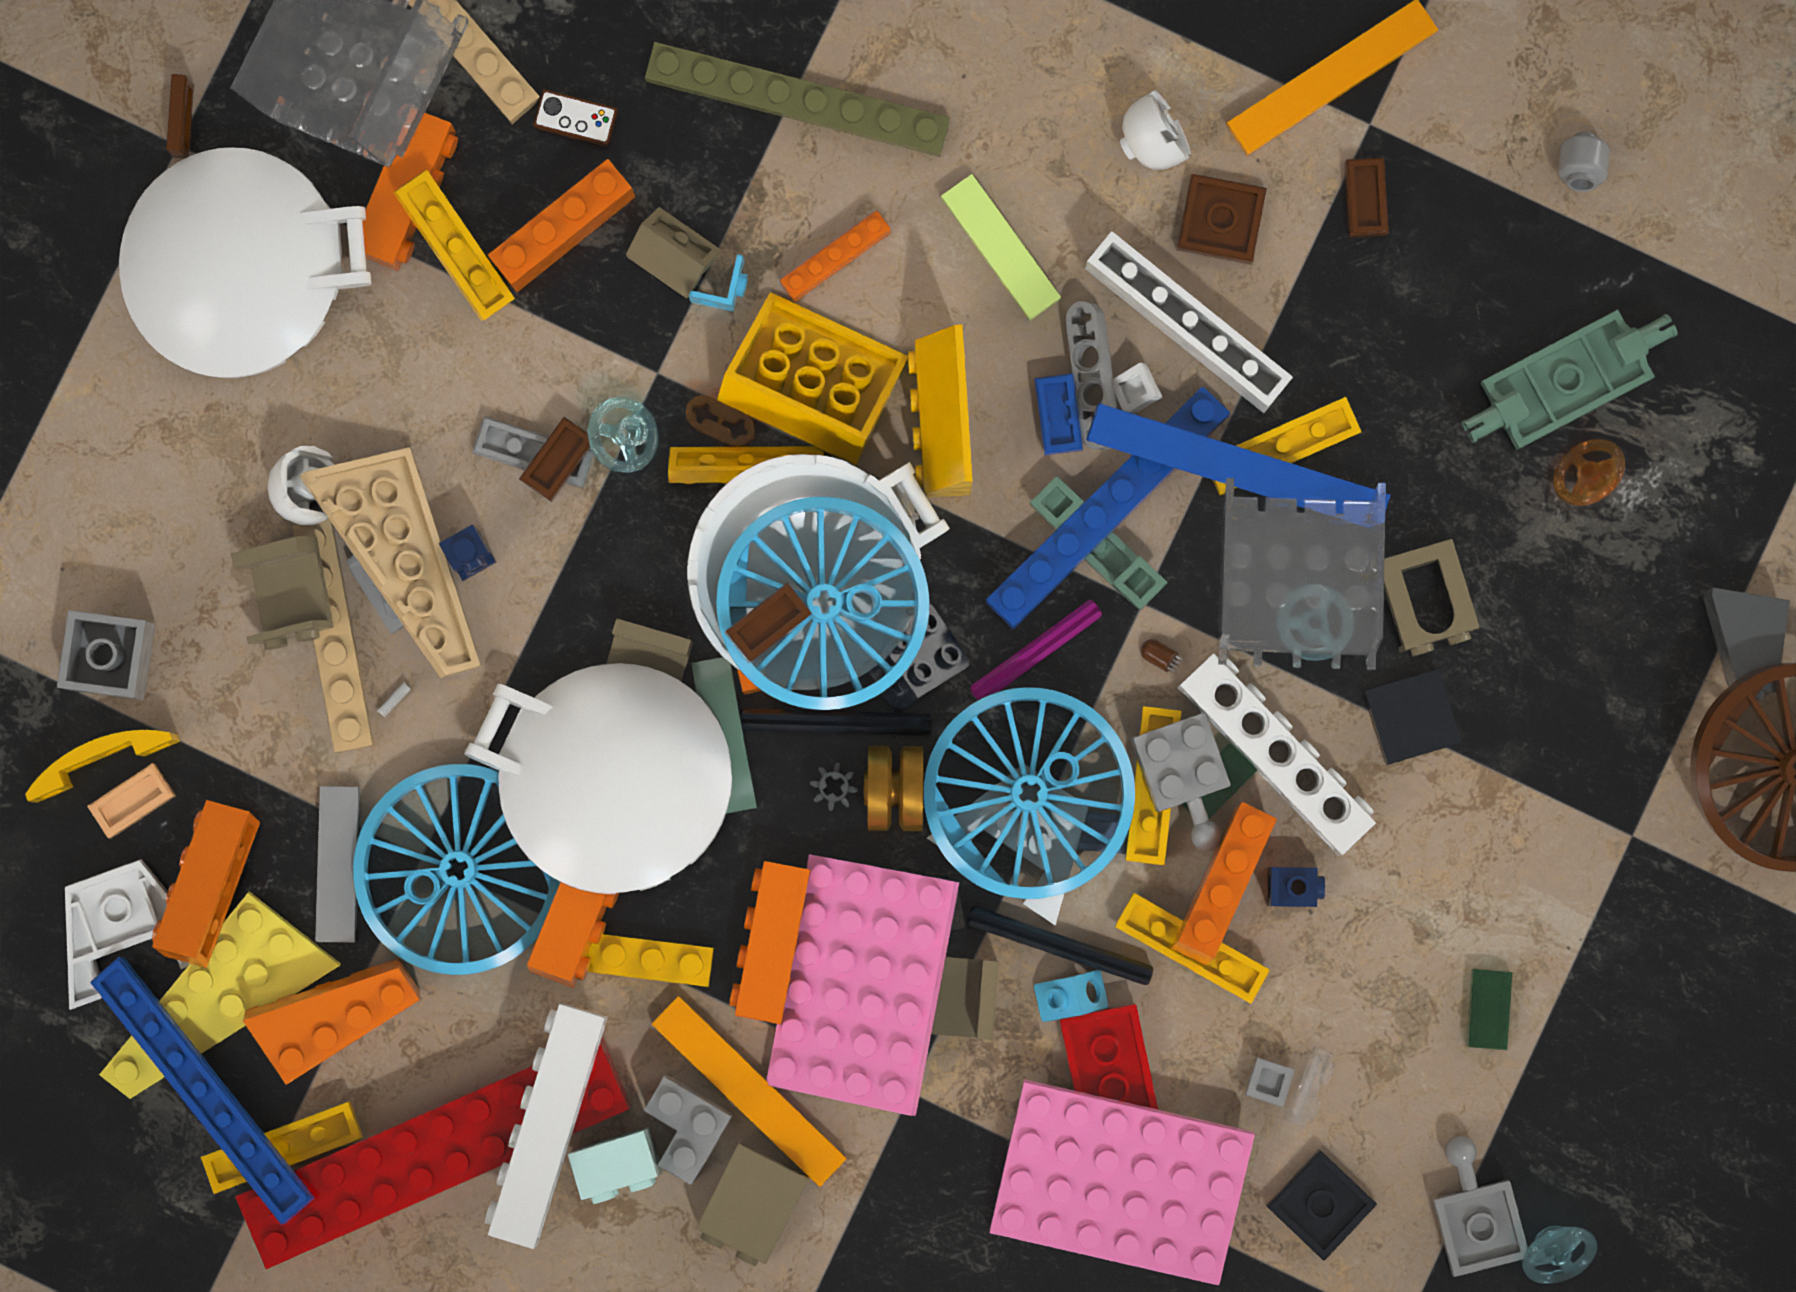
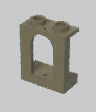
[1373,539,1480,657]

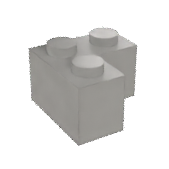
[644,1075,734,1185]

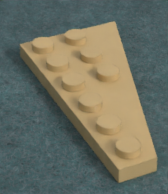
[299,447,481,678]

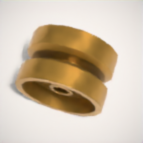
[864,746,923,831]

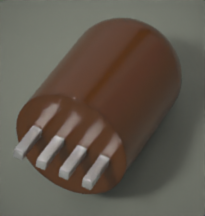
[1141,639,1183,672]

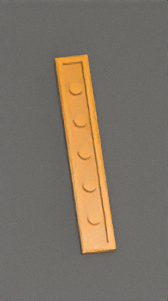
[1226,0,1438,156]
[652,996,847,1187]

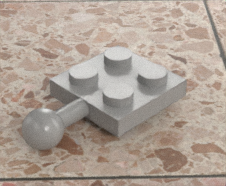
[1130,712,1231,851]
[1432,1136,1530,1277]

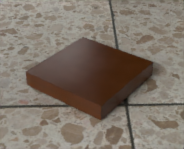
[1177,174,1267,265]

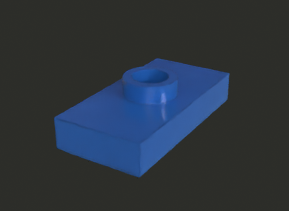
[1034,373,1083,456]

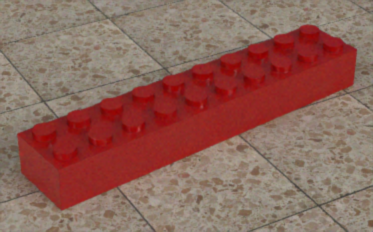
[235,1038,632,1269]

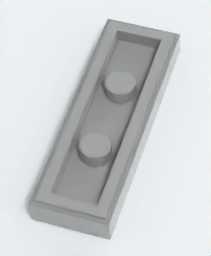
[472,416,595,489]

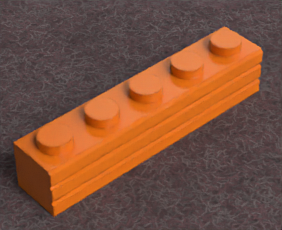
[780,210,891,303]

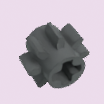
[810,763,858,811]

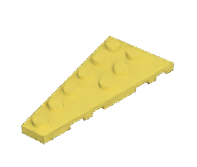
[99,891,341,1099]

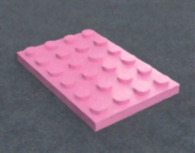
[766,854,959,1116]
[990,1079,1255,1285]

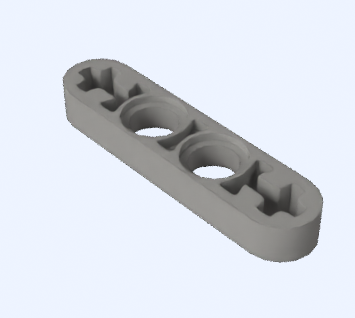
[1066,301,1117,450]

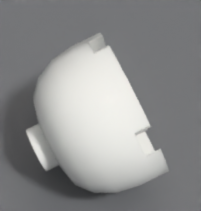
[1120,90,1191,170]
[267,446,334,525]

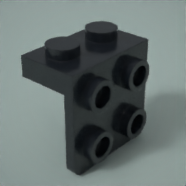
[868,603,969,713]

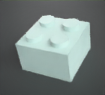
[567,1126,663,1204]

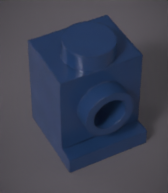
[438,524,497,581]
[1267,867,1325,907]

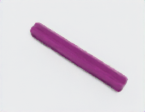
[970,600,1102,701]

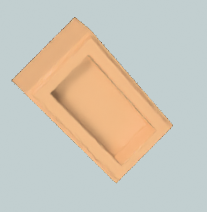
[87,763,176,839]

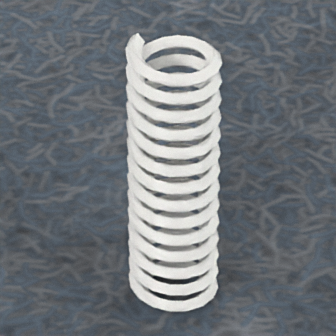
[377,682,411,717]

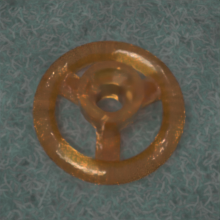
[1553,439,1625,506]

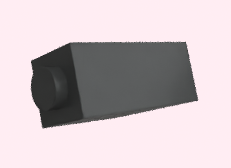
[1703,588,1790,700]

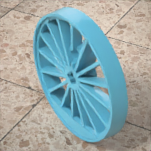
[716,497,929,710]
[924,688,1135,899]
[353,764,560,975]

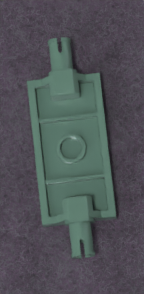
[1461,310,1678,450]

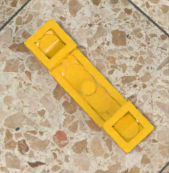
[25,730,180,803]

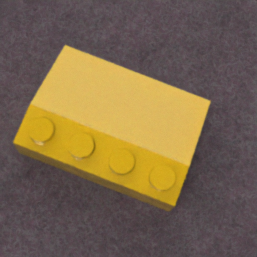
[717,292,908,465]
[908,324,973,498]

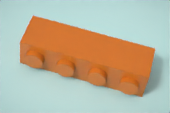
[362,107,458,271]
[488,159,635,292]
[152,800,260,968]
[1171,802,1277,965]
[729,861,811,1024]
[527,882,619,989]

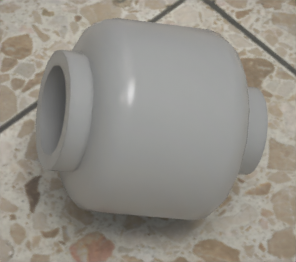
[1558,132,1610,192]

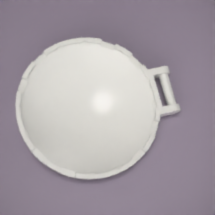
[119,147,372,378]
[687,454,950,690]
[464,663,732,894]

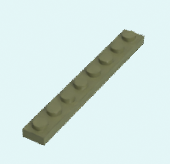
[645,42,950,157]

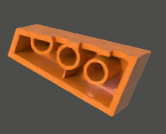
[243,958,420,1085]

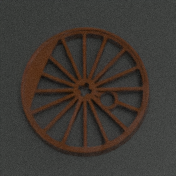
[1690,662,1796,872]

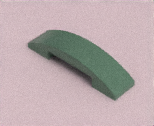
[1030,476,1168,611]
[692,657,757,814]

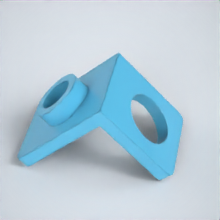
[689,254,748,312]
[1034,970,1108,1022]

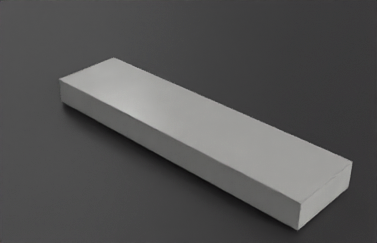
[315,786,361,943]

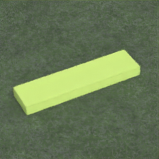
[941,174,1061,321]

